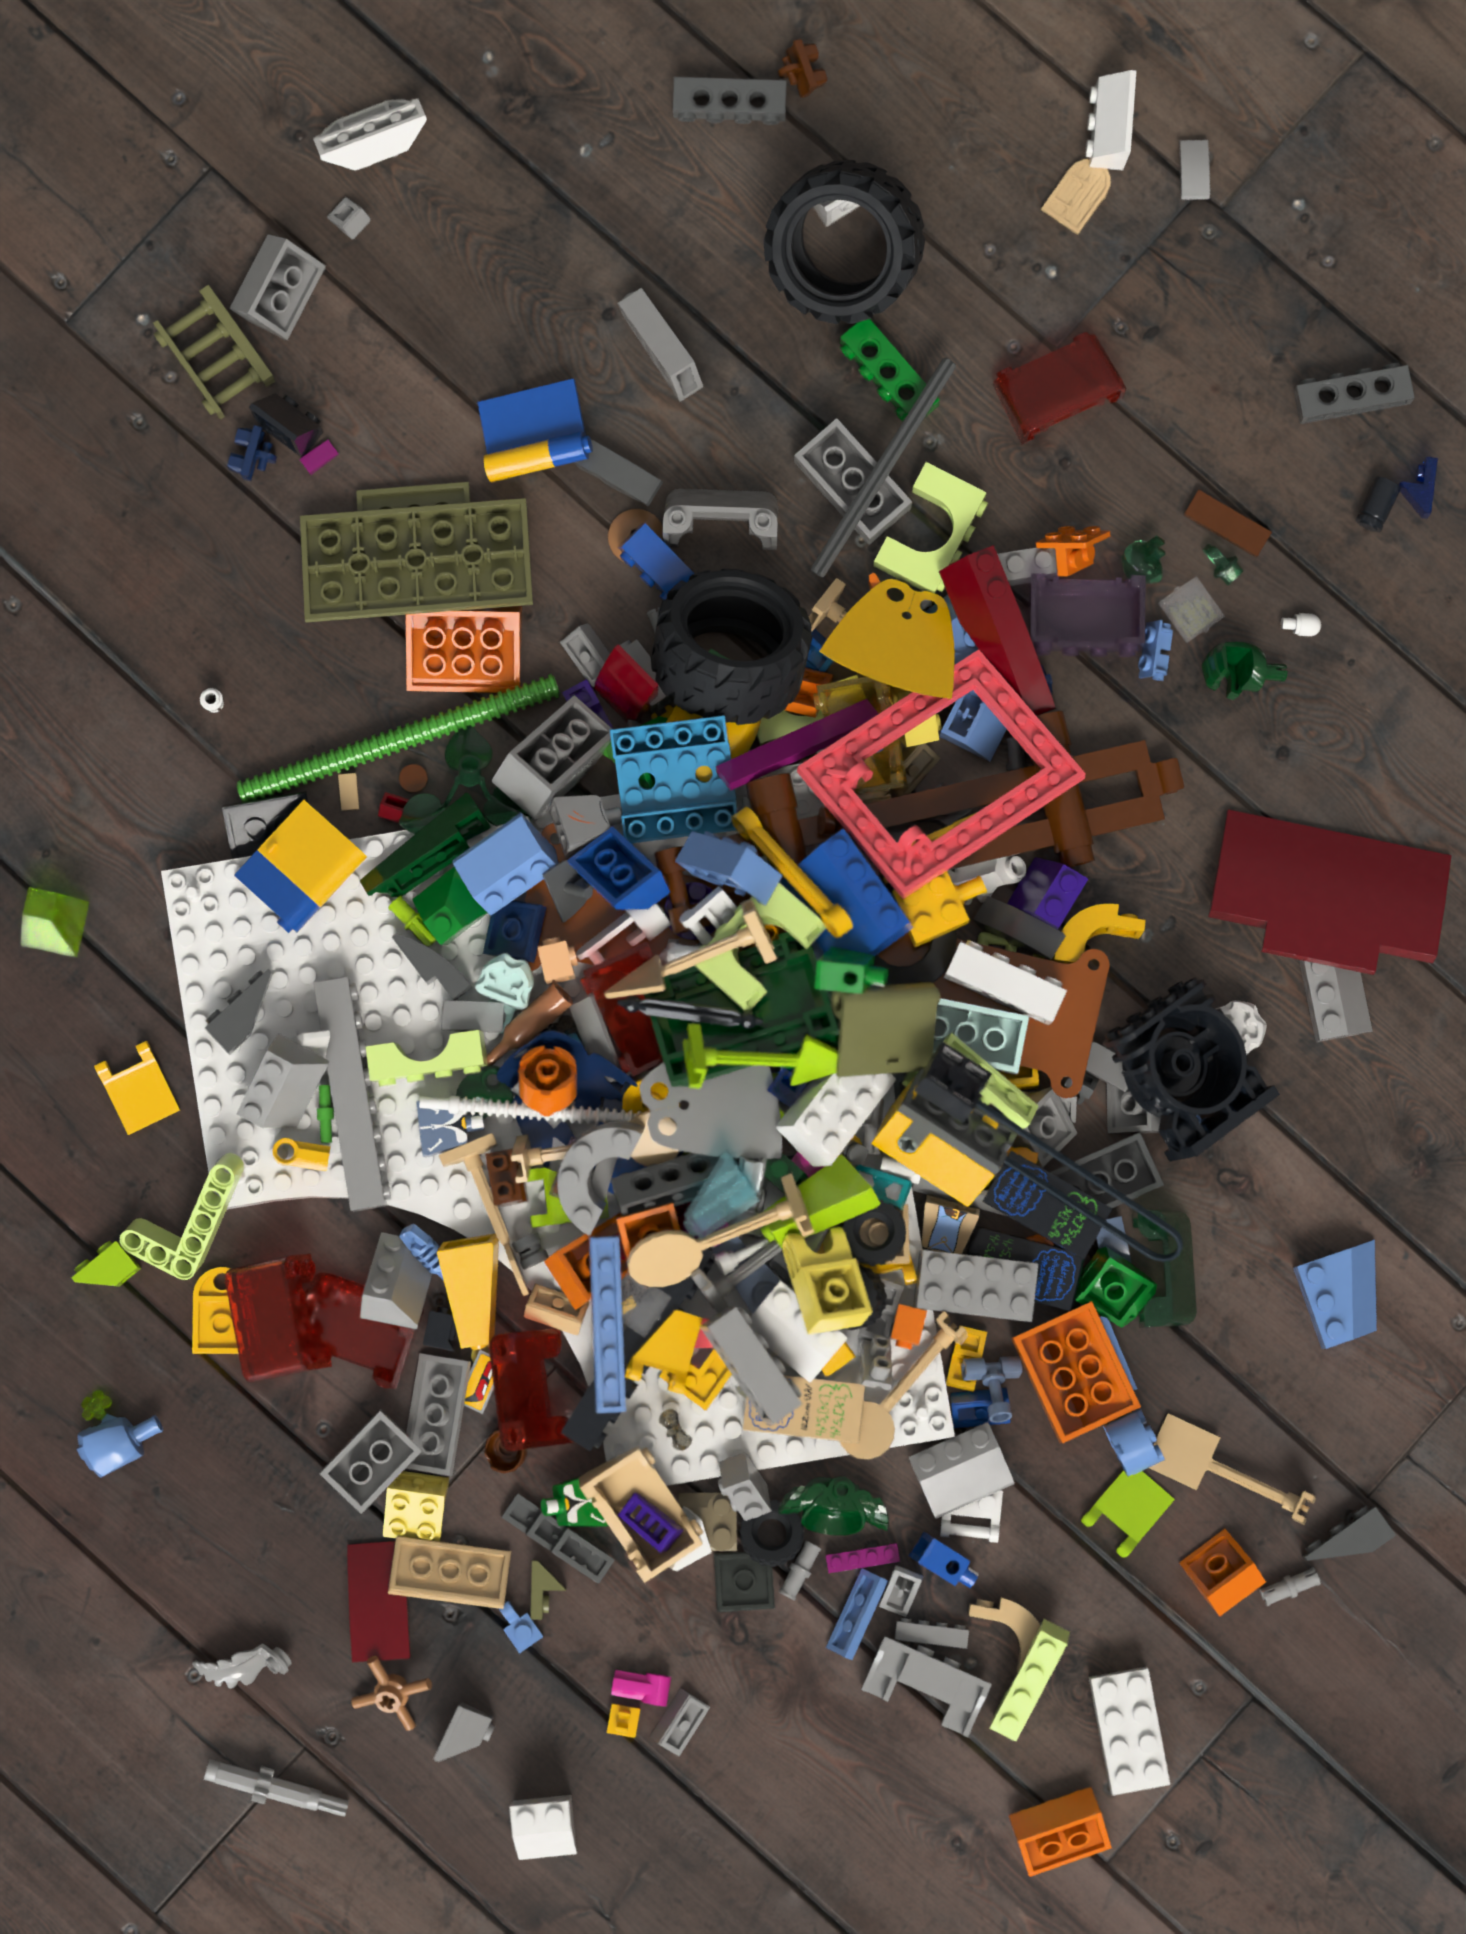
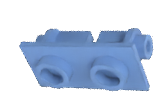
[1138,620,1173,681]

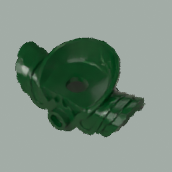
[779,1476,889,1536]

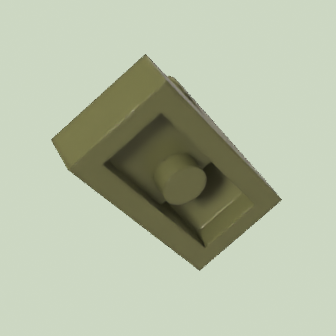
[531,1560,567,1620]

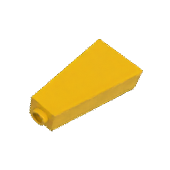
[437,1233,499,1350]

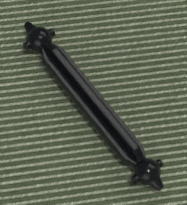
[618,995,763,1029]

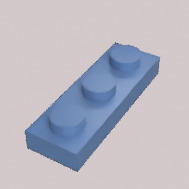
[826,1568,888,1660]

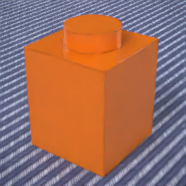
[891,1304,927,1350]

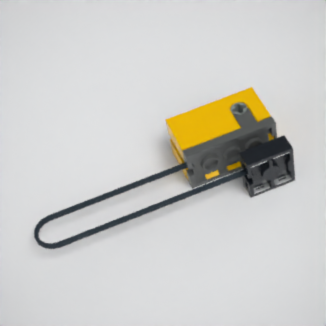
[871,1041,1183,1262]

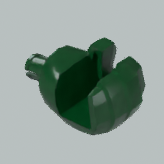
[1201,642,1288,700]

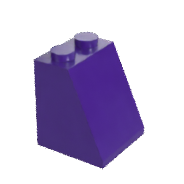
[1007,857,1088,930]

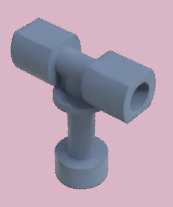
[961,1356,1022,1423]

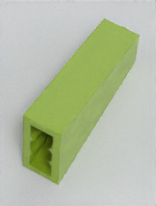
[760,1154,880,1249]

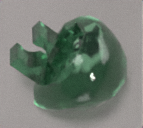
[1122,535,1166,584]

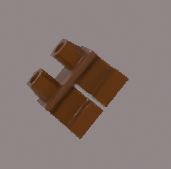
[485,1148,529,1207]

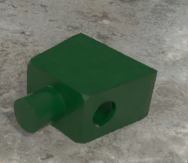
[764,1153,809,1195]

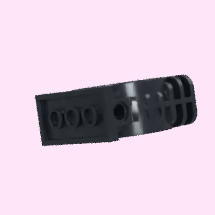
[1103,977,1280,1162]

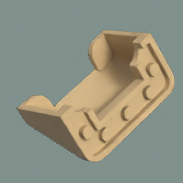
[578,1446,704,1583]

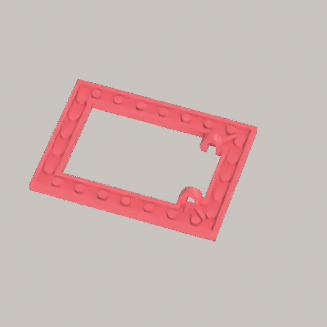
[797,649,1086,899]

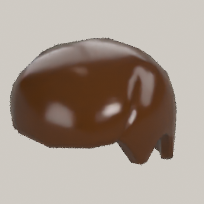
[484,1427,528,1474]

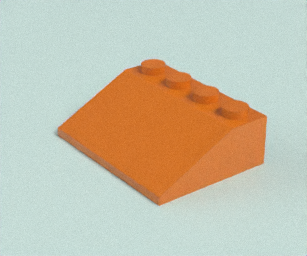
[406,606,522,693]
[1011,1301,1141,1444]

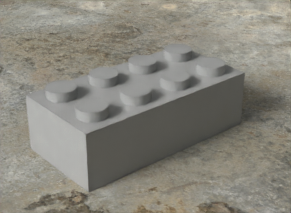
[794,418,912,545]
[913,1250,1038,1322]
[699,1306,802,1424]

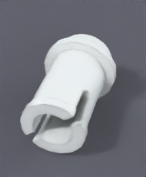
[200,688,224,713]

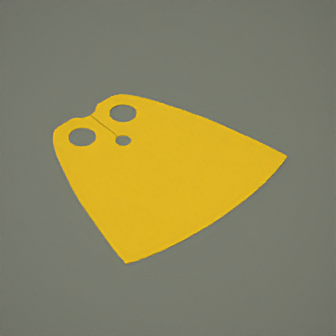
[819,579,955,699]

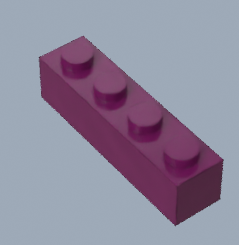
[826,1543,900,1573]

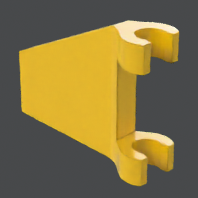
[625,1310,703,1394]

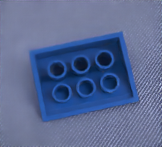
[779,829,914,956]

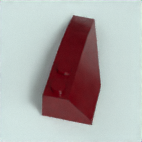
[939,545,1056,716]

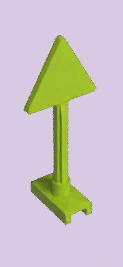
[683,1024,838,1088]

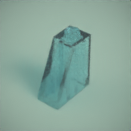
[683,1149,760,1240]

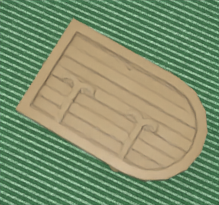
[1041,159,1111,235]

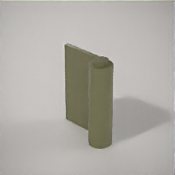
[831,982,940,1077]

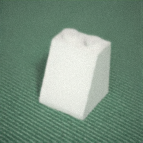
[510,1795,577,1860]

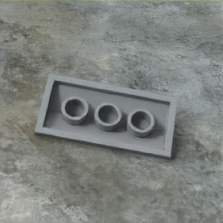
[406,1353,471,1476]

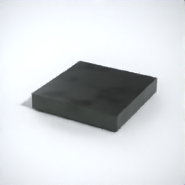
[714,1552,775,1612]

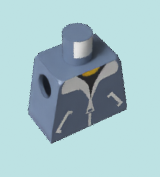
[416,1101,485,1157]

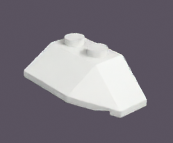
[313,99,427,170]

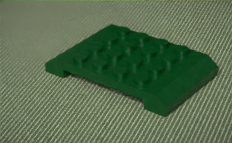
[643,932,840,1087]

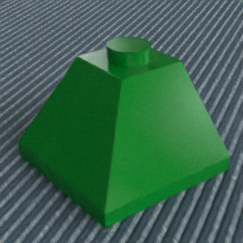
[412,867,488,945]

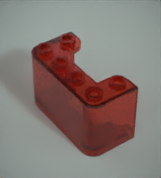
[225,1253,332,1383]

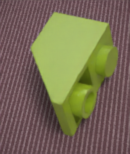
[71,1241,142,1287]

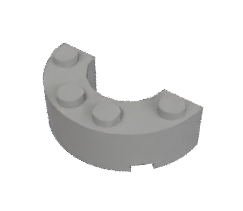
[558,1121,645,1236]

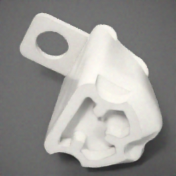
[1207,1000,1267,1062]

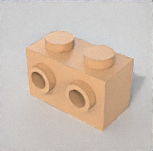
[538,937,578,985]

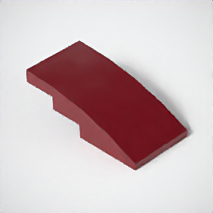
[594,644,659,723]
[347,1541,411,1663]

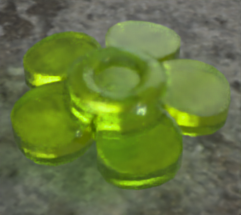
[81,1390,112,1421]

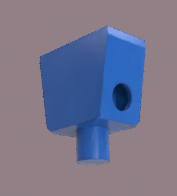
[909,1532,979,1588]

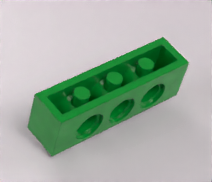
[840,319,940,422]

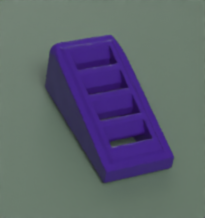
[618,1492,684,1553]

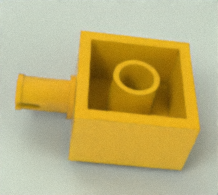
[891,871,987,947]

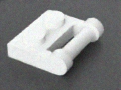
[680,886,737,945]
[940,1490,1003,1543]

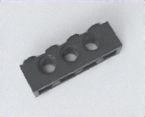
[673,77,786,125]
[1294,363,1415,424]
[611,1153,734,1216]

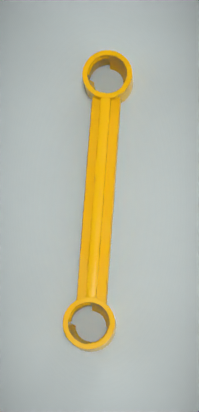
[731,807,853,938]

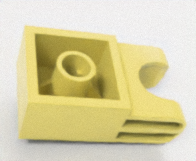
[782,1227,872,1334]

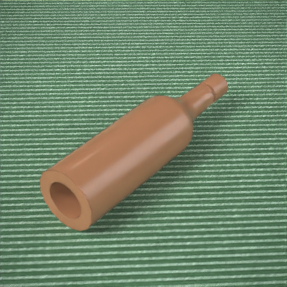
[486,983,573,1067]

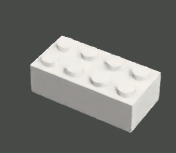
[943,940,1067,1025]
[775,1048,896,1166]
[1089,1667,1170,1795]

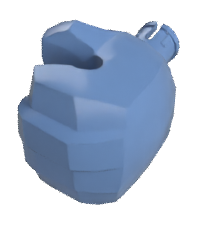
[77,1413,163,1477]

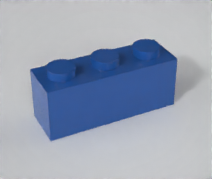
[618,523,695,601]

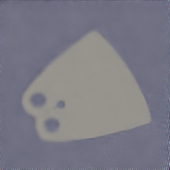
[640,1063,782,1159]

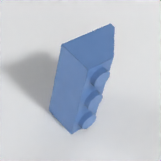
[452,813,558,915]

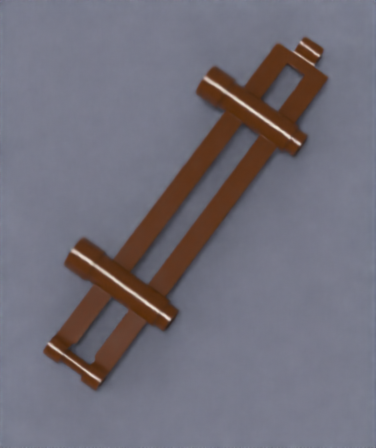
[654,711,1184,934]

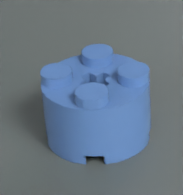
[1103,1408,1165,1476]

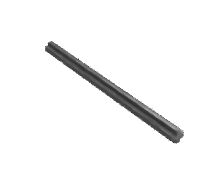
[811,358,956,577]

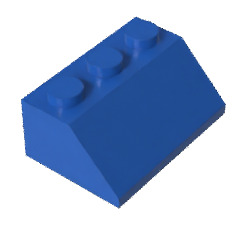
[567,826,670,910]

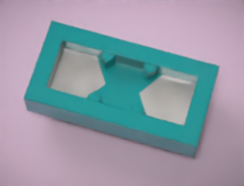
[855,1165,912,1210]

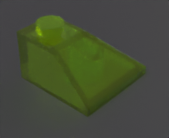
[21,887,90,957]

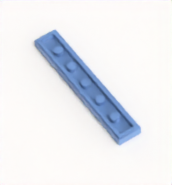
[589,1236,626,1413]

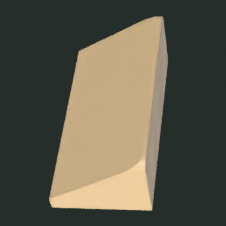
[524,1283,590,1335]

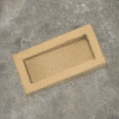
[338,773,360,811]

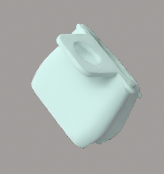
[475,953,534,1034]

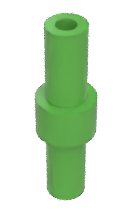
[317,1085,334,1143]

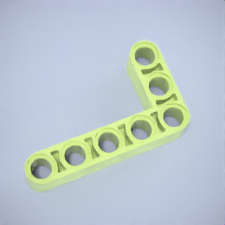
[119,1153,244,1280]

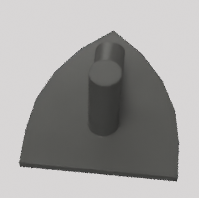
[542,859,594,923]

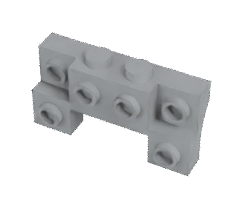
[861,1636,992,1737]

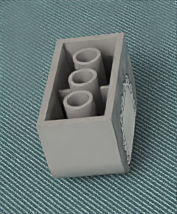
[492,695,612,820]

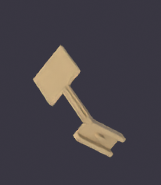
[1149,1414,1316,1525]

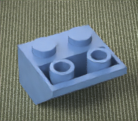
[939,690,1006,762]

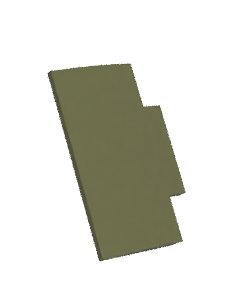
[300,482,533,622]

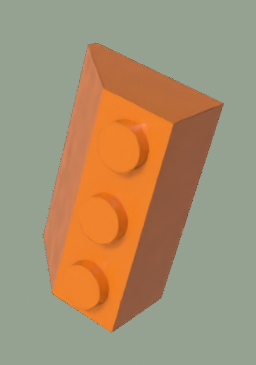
[1009,1787,1111,1877]

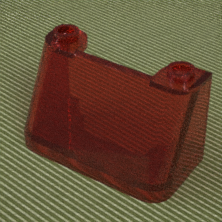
[993,332,1127,445]
[580,941,664,1077]
[287,1272,424,1390]

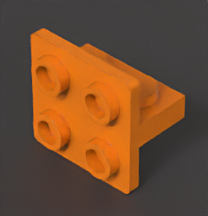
[1036,526,1111,576]

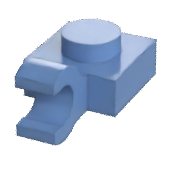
[499,1600,543,1653]

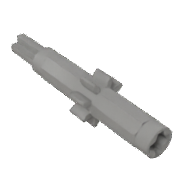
[204,1759,349,1817]

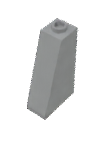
[618,288,703,402]

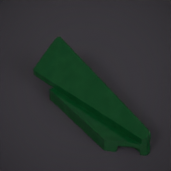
[360,793,491,897]

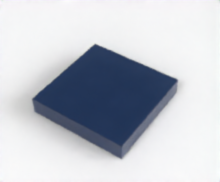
[483,901,547,963]

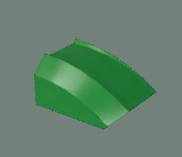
[1075,1247,1157,1327]

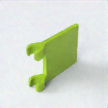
[1081,1470,1175,1558]

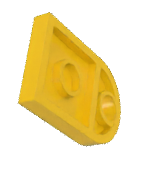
[192,1267,252,1354]

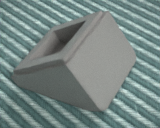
[327,197,370,239]

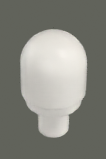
[1281,613,1321,636]

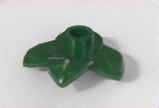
[456,1065,514,1118]

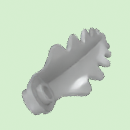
[192,1643,292,1689]

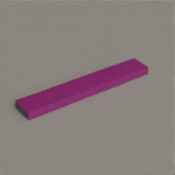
[716,699,879,791]

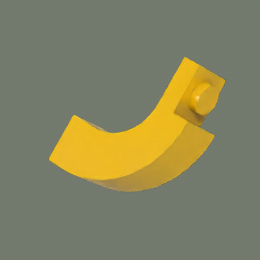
[1050,904,1146,964]

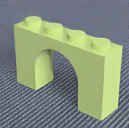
[874,462,988,594]
[695,883,826,1011]

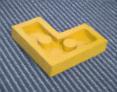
[659,1349,732,1411]

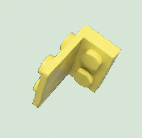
[383,1471,449,1542]

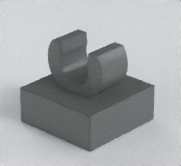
[1064,1072,1099,1105]

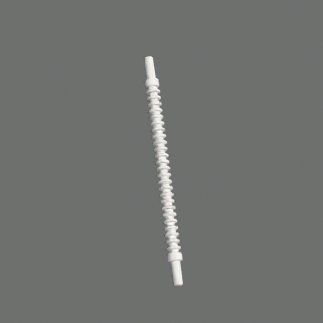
[419,1096,641,1125]

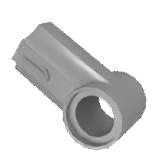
[729,1156,767,1215]

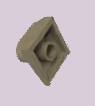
[679,1492,737,1551]

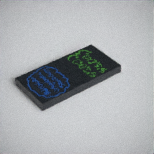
[982,1151,1112,1259]
[967,1226,1084,1311]

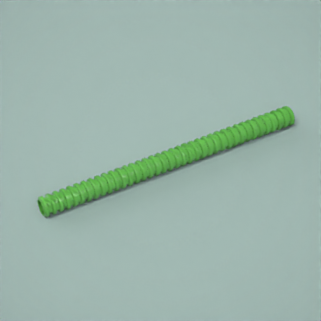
[236,674,560,802]

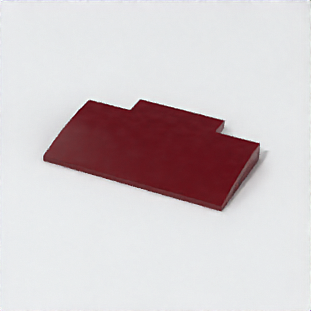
[1208,809,1452,975]

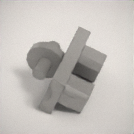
[860,1335,892,1391]

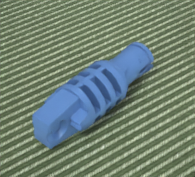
[399,1224,444,1281]

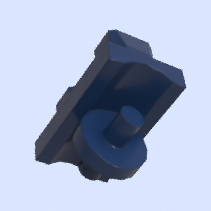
[227,425,277,481]

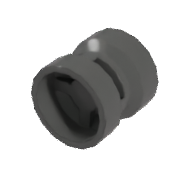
[512,1232,549,1270]

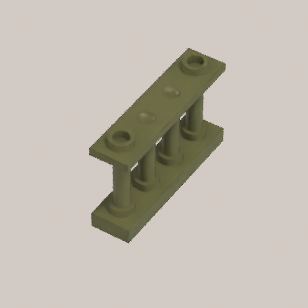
[153,285,276,420]

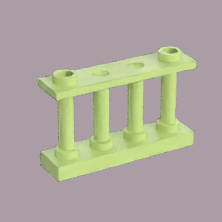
[902,1033,1039,1129]

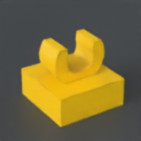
[607,1703,641,1738]

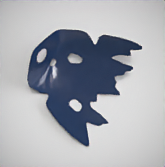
[496,1031,638,1168]

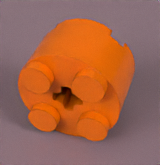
[518,1046,577,1116]

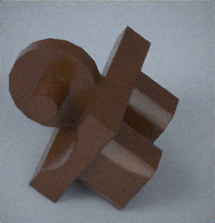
[778,39,827,98]

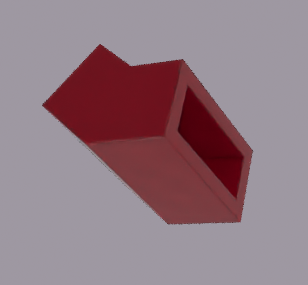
[378,792,419,829]

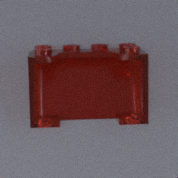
[489,1328,574,1451]

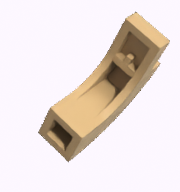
[967,1597,1040,1672]

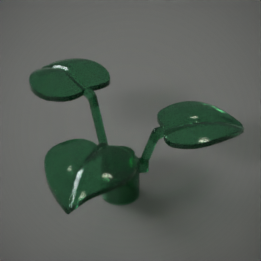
[399,725,532,834]

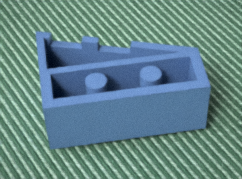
[675,831,783,906]

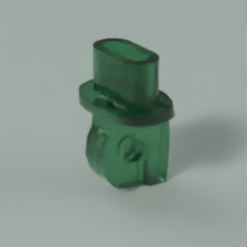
[1202,544,1244,586]

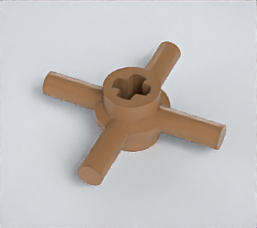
[351,1656,432,1731]

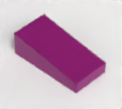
[299,440,339,475]

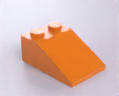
[544,1213,630,1310]

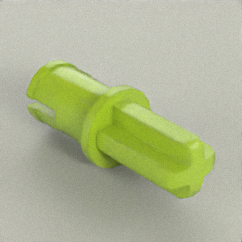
[388,896,436,947]

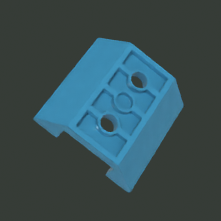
[610,715,738,843]

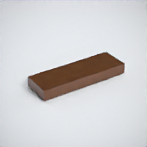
[1184,490,1272,558]

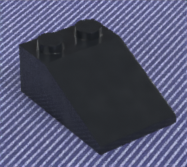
[249,393,323,458]

